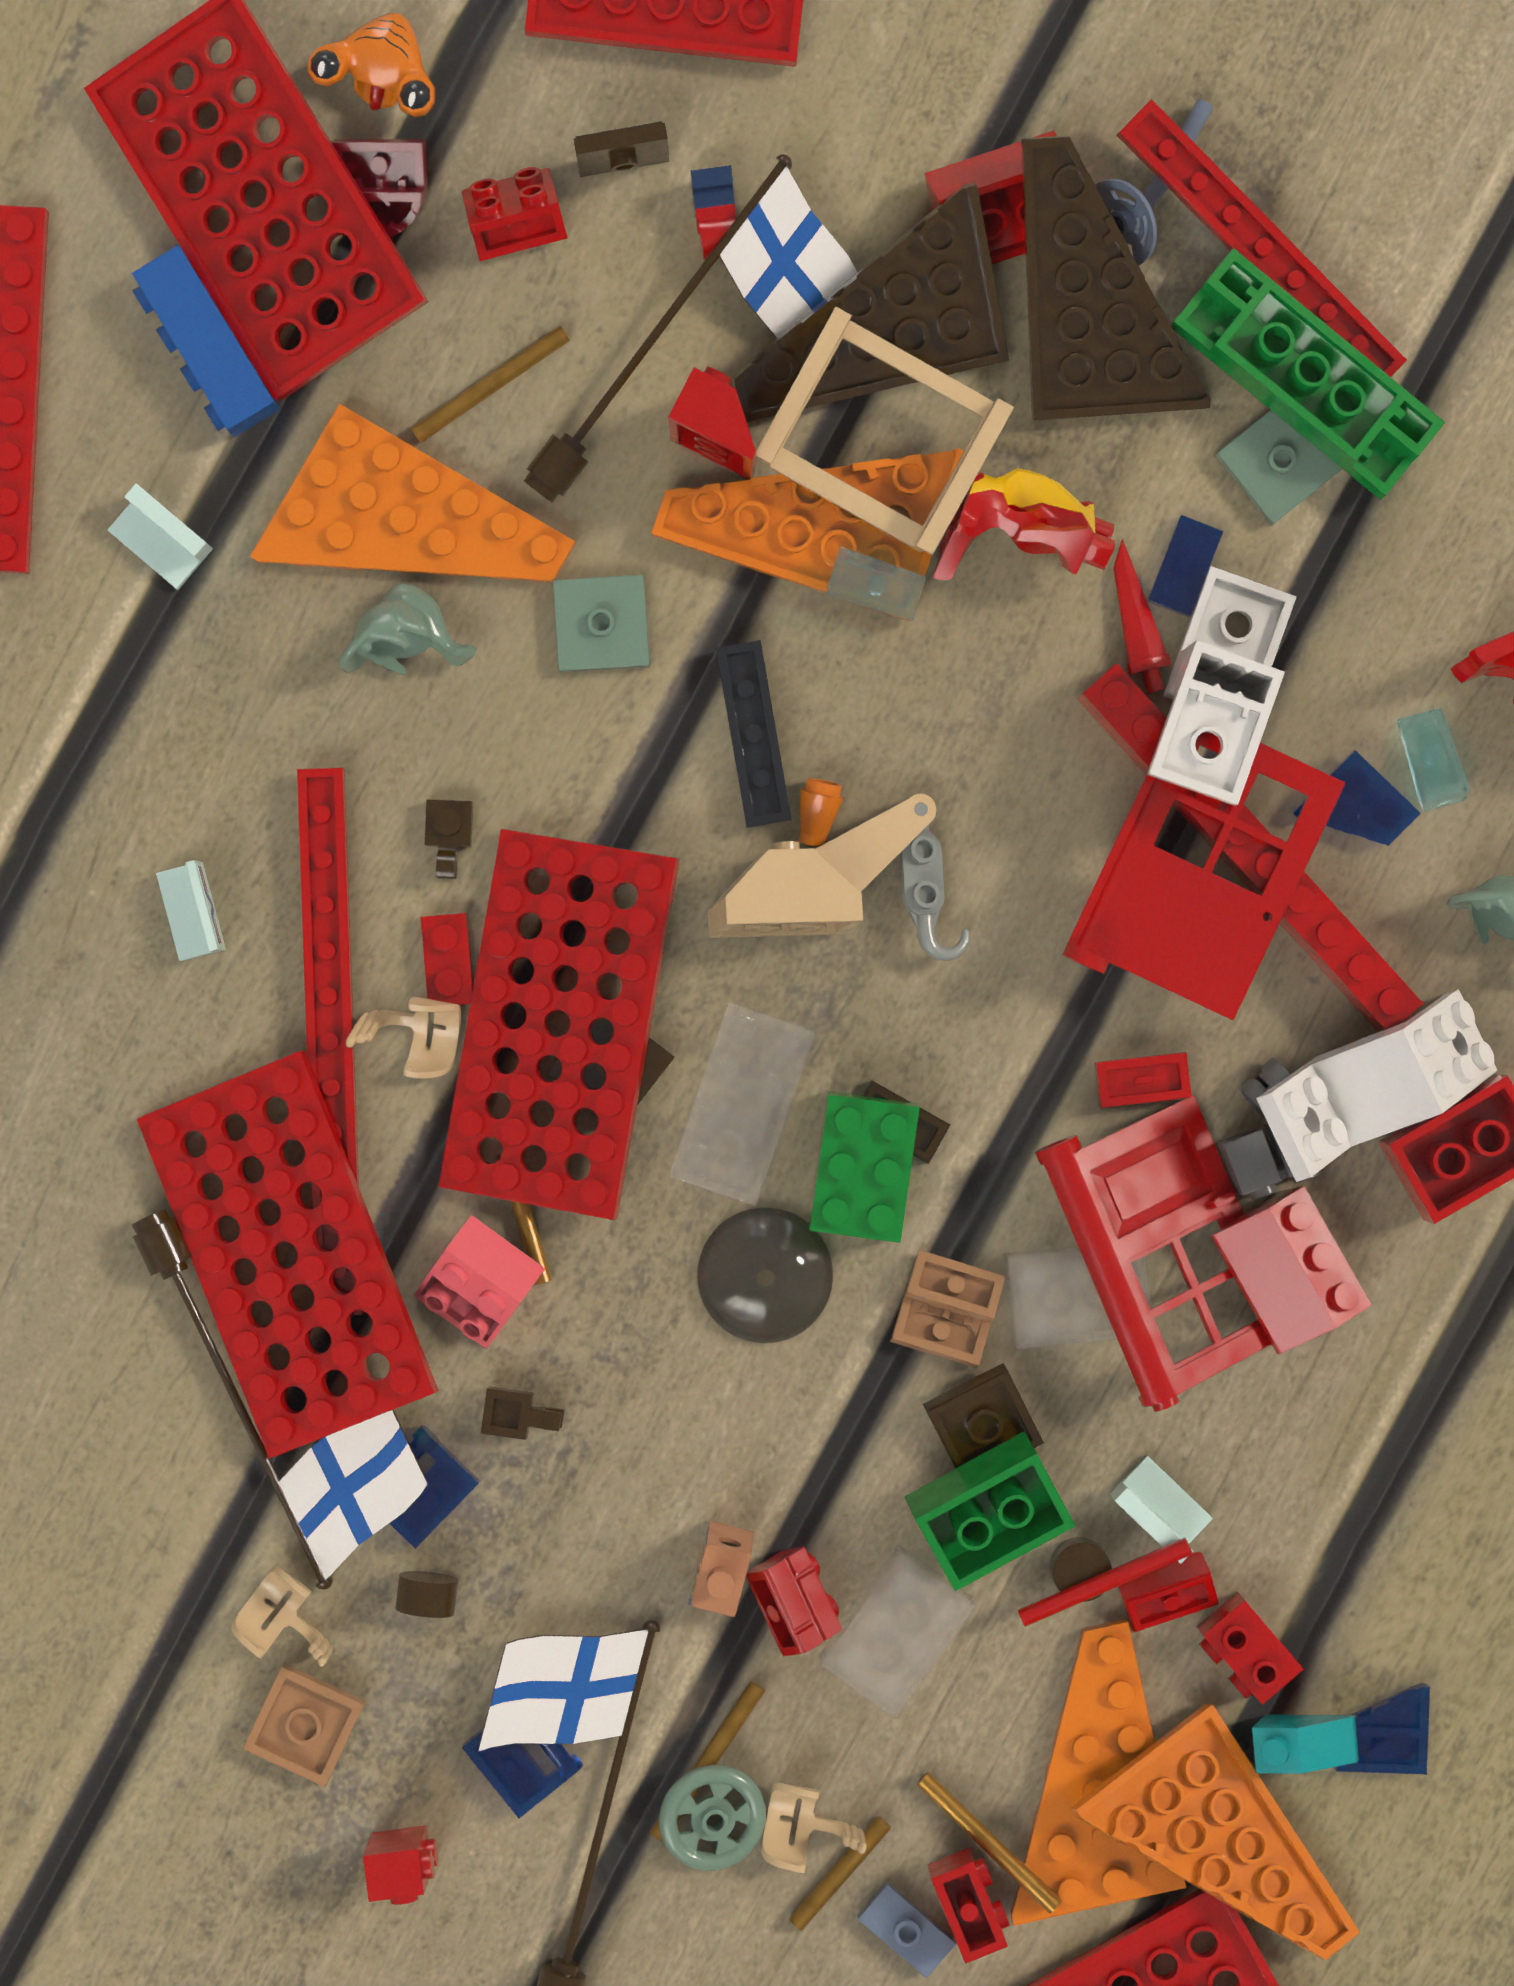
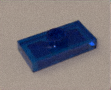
[1147,515,1223,618]

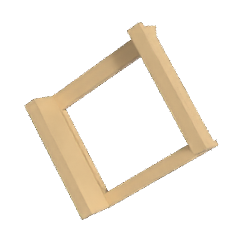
[756,307,1014,555]

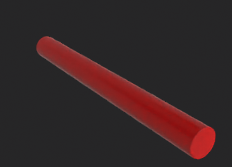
[1018,1537,1193,1627]

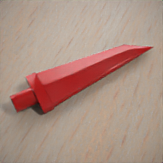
[1113,539,1171,695]

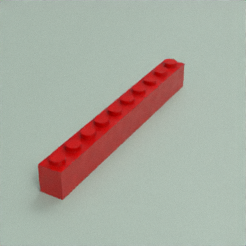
[1077,663,1424,1032]

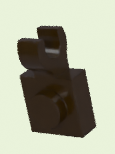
[425,799,473,879]
[481,1386,564,1440]

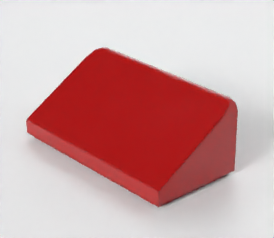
[1118,1552,1219,1633]

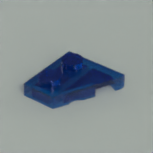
[1293,749,1421,846]
[1333,1683,1430,1775]

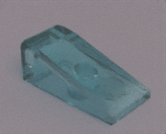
[826,547,926,621]
[1397,708,1470,812]

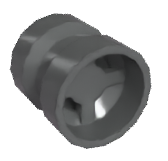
[1238,1058,1291,1121]

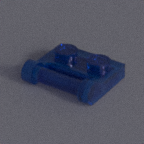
[389,1425,480,1549]
[462,1728,584,1819]

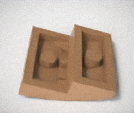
[890,1250,1006,1368]

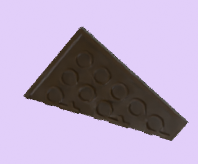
[1021,136,1210,421]
[733,182,1009,422]

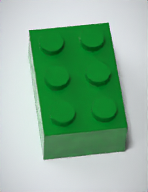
[808,1090,920,1243]
[904,1431,1076,1592]

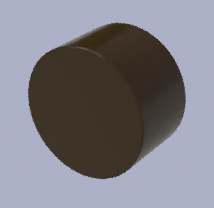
[1050,1537,1112,1602]
[395,1571,458,1618]

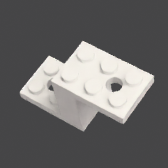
[1147,566,1296,806]
[1256,989,1498,1182]

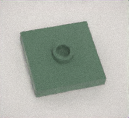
[1215,410,1342,526]
[553,575,650,673]

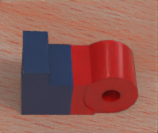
[690,165,736,260]

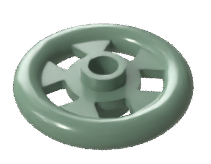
[659,1765,766,1871]

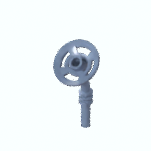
[1096,99,1213,266]

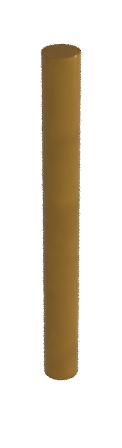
[410,326,570,443]
[650,1681,765,1842]
[916,1772,1062,1914]

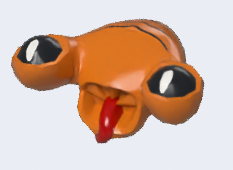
[308,13,435,117]

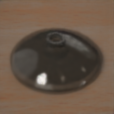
[697,1207,833,1343]

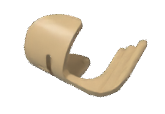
[346,996,461,1078]
[231,1566,333,1667]
[761,1783,867,1873]

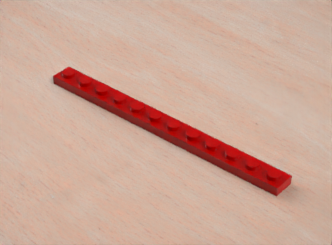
[297,767,364,1315]

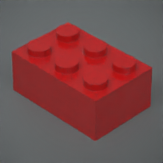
[1378,1074,1514,1224]

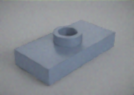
[857,1881,956,1978]

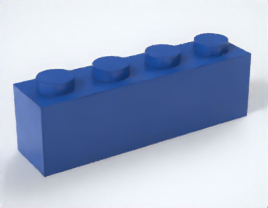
[132,245,280,438]

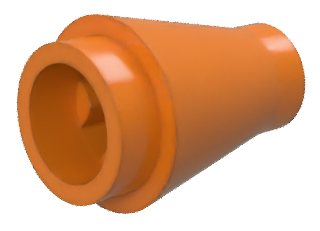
[798,778,844,847]

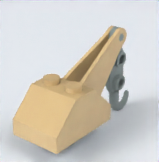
[708,794,970,961]

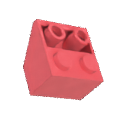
[413,1215,545,1349]

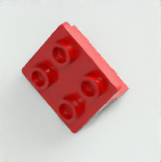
[462,167,568,261]

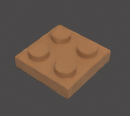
[243,1663,366,1787]

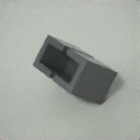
[1217,1123,1319,1200]

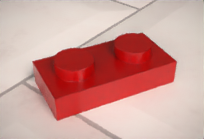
[420,913,473,1005]
[1094,1052,1192,1108]

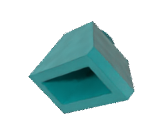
[1252,1715,1359,1774]

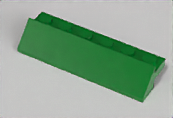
[1171,248,1445,500]

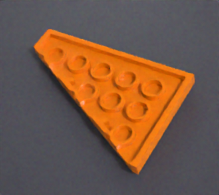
[250,403,576,583]

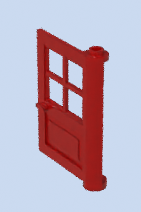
[1062,732,1346,1021]
[1035,1095,1271,1412]

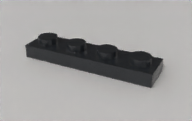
[716,640,792,828]

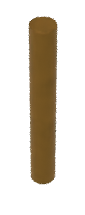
[497,1153,552,1285]
[789,1816,891,1931]

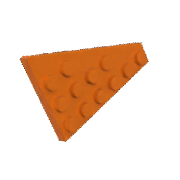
[651,448,964,622]
[1010,1619,1186,1926]
[1070,1703,1360,1960]

